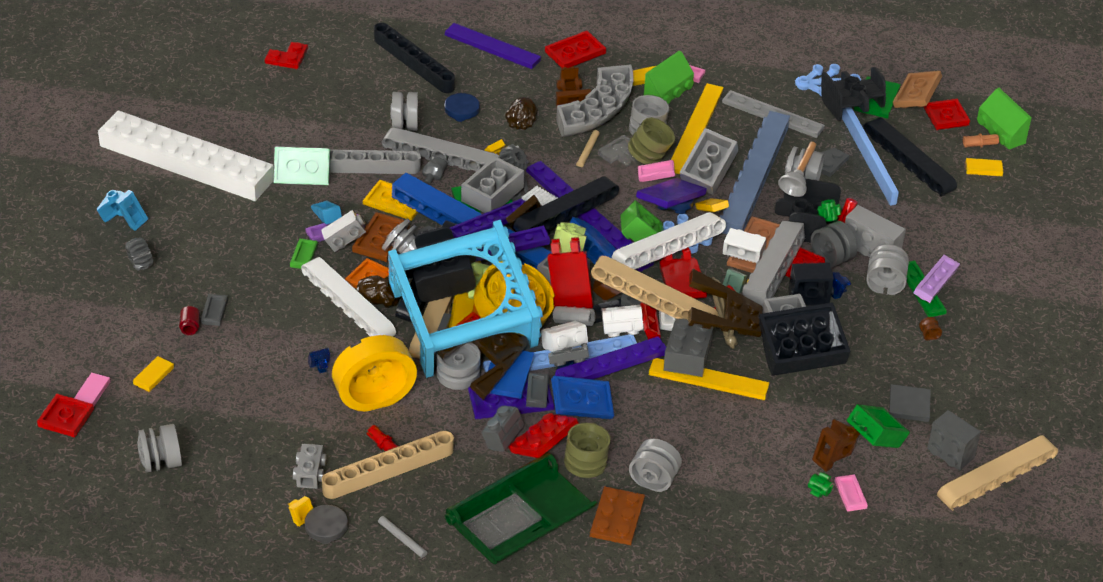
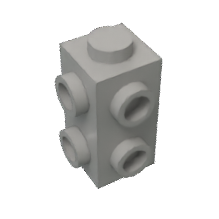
[321,210,366,252]
[293,444,327,489]

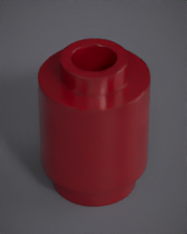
[179,306,200,335]

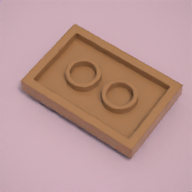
[893,71,942,108]

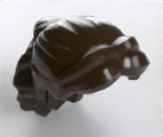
[505,97,538,130]
[356,275,401,308]

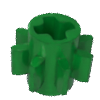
[818,199,841,221]
[808,472,834,498]

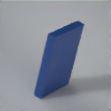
[487,351,534,399]
[551,376,614,419]

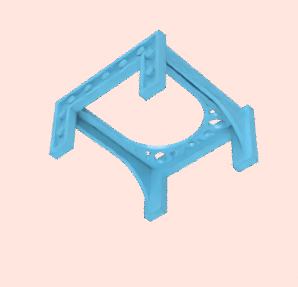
[388,220,543,378]

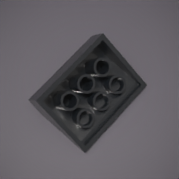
[758,302,851,376]

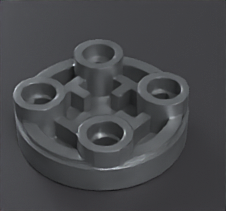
[305,505,348,544]

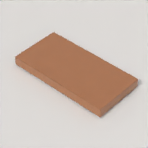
[727,216,780,273]

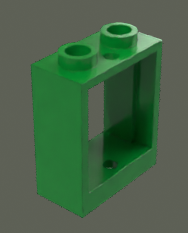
[846,404,910,448]

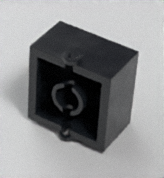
[788,263,834,306]

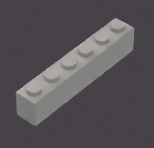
[742,221,805,306]

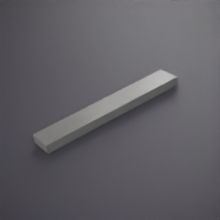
[722,90,825,138]

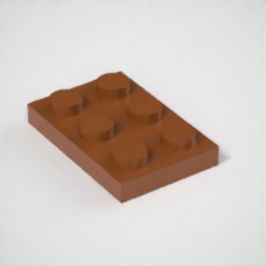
[352,212,410,262]
[590,486,645,545]

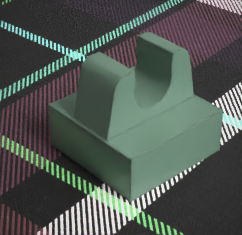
[723,268,747,294]

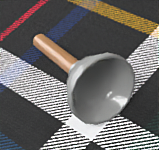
[778,142,816,197]

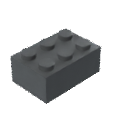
[663,318,714,377]

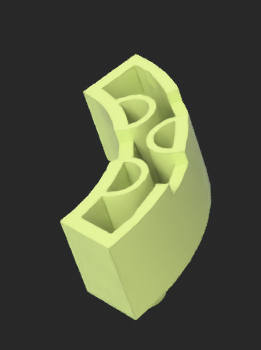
[554,222,587,253]

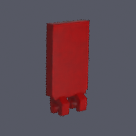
[547,237,593,309]
[659,247,707,298]

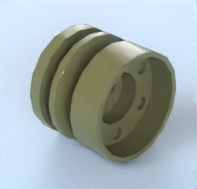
[628,117,675,165]
[564,423,610,478]

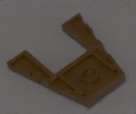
[688,269,763,337]
[436,332,527,401]

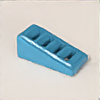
[311,201,342,224]

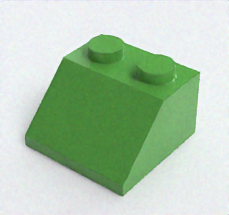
[620,200,664,242]

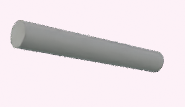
[378,516,427,558]

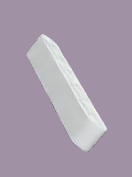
[612,212,726,269]
[301,257,396,337]

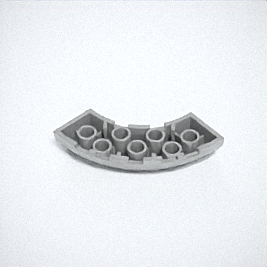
[556,65,633,137]

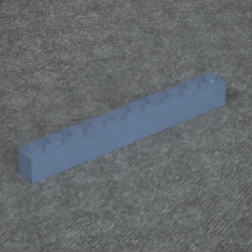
[720,111,790,234]

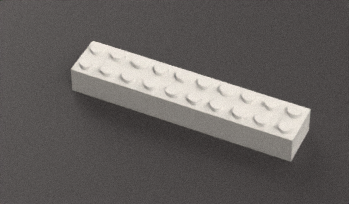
[98,111,274,201]

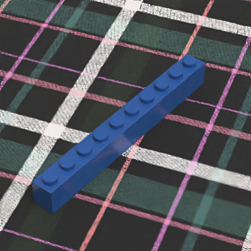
[392,173,552,269]

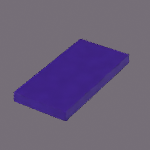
[636,178,707,208]
[468,380,554,419]

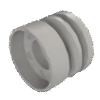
[629,95,669,135]
[785,146,824,181]
[382,218,422,253]
[866,245,909,295]
[137,424,182,473]

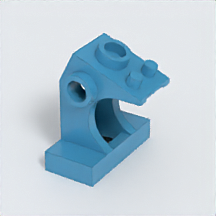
[97,190,148,231]

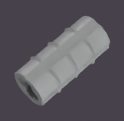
[553,306,595,326]

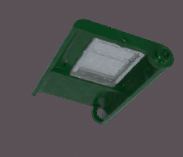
[445,452,597,564]

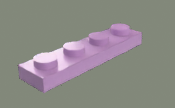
[914,255,960,303]

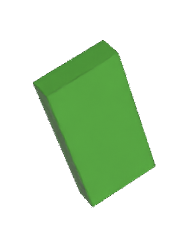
[290,239,318,269]

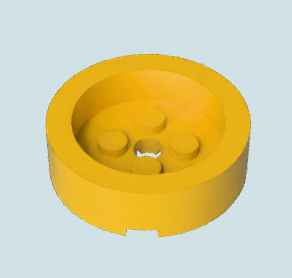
[474,261,554,337]
[332,335,417,412]

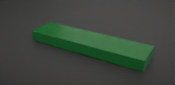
[906,261,947,317]

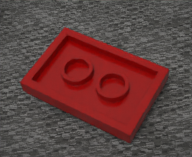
[545,31,606,68]
[508,413,579,458]

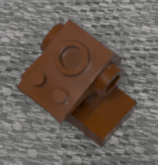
[555,66,591,108]
[812,419,860,472]

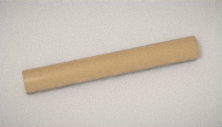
[576,130,600,167]

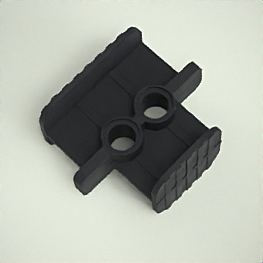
[821,67,886,120]
[775,179,842,243]
[405,227,476,302]

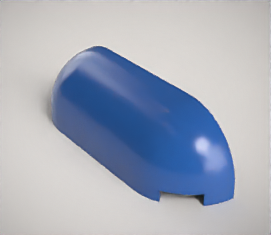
[570,217,616,264]

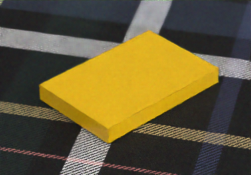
[363,179,418,221]

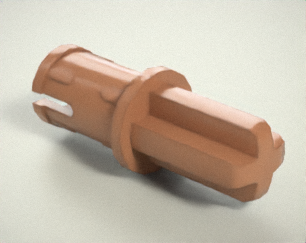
[963,134,999,148]

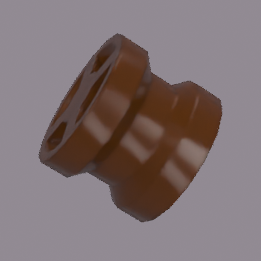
[919,317,942,341]

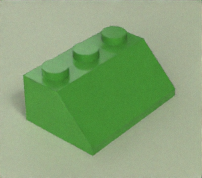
[644,51,694,104]
[977,88,1032,149]

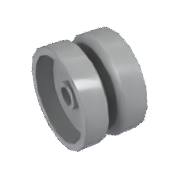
[391,92,418,131]
[437,342,480,390]
[629,439,682,492]

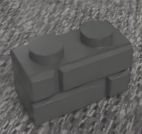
[481,406,524,452]

